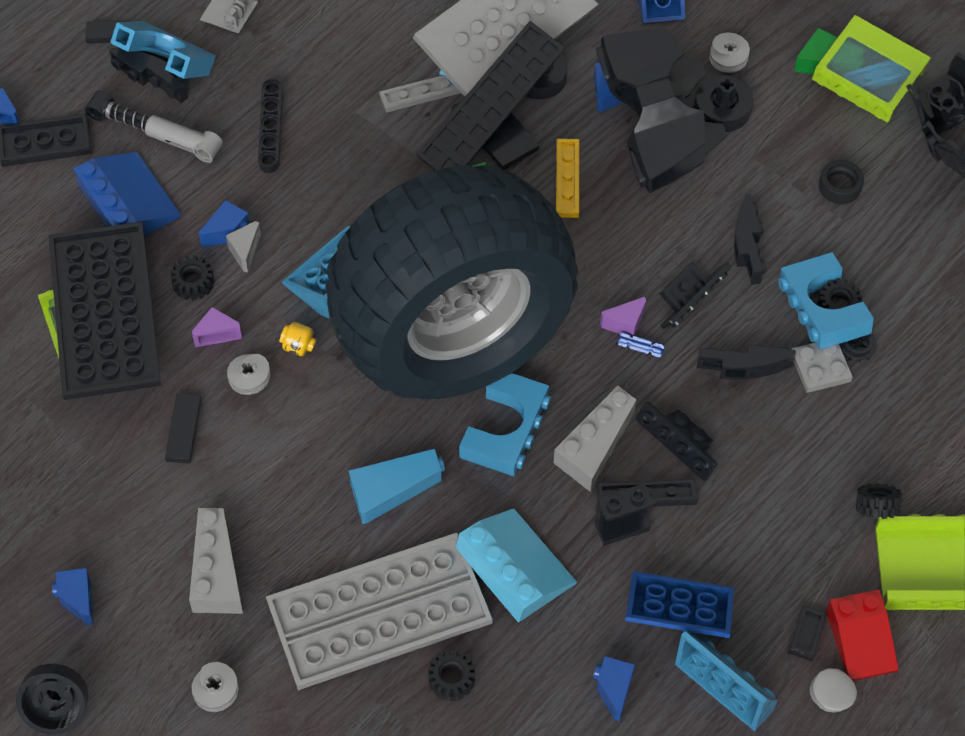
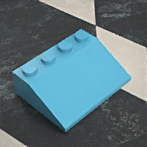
[455,508,577,623]

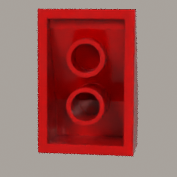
[826,590,899,681]

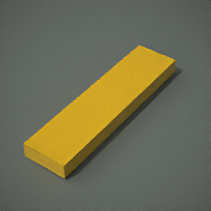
[556,139,579,218]

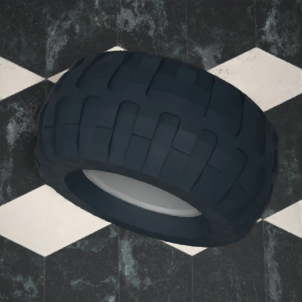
[326,165,578,399]

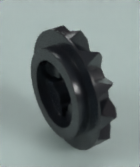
[839,334,877,362]

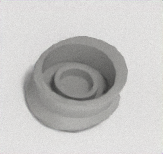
[809,668,857,713]

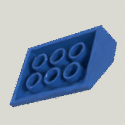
[73,152,181,236]
[625,571,734,638]

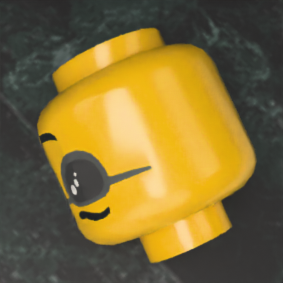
[279,322,317,357]

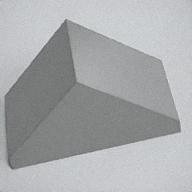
[226,221,261,272]

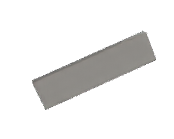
[379,75,461,113]

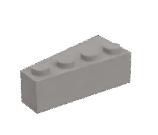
[553,386,636,492]
[189,508,243,614]

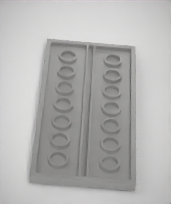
[413,0,598,96]
[266,533,493,690]

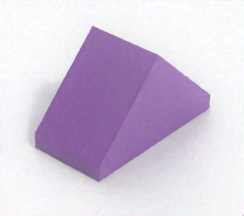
[600,297,646,337]
[192,307,242,347]

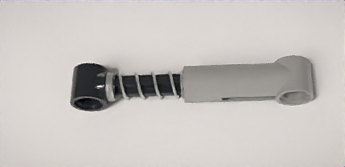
[84,90,223,163]

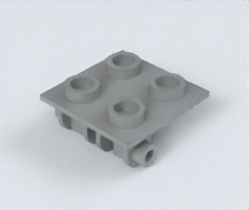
[200,0,258,34]

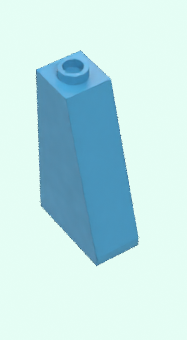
[349,449,445,525]

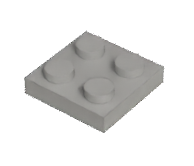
[791,343,853,393]

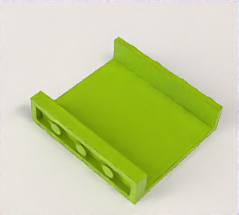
[875,514,965,610]

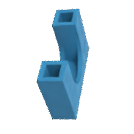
[110,21,216,79]
[778,252,874,350]
[459,373,551,477]

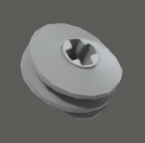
[709,32,750,73]
[227,354,271,395]
[192,662,239,712]

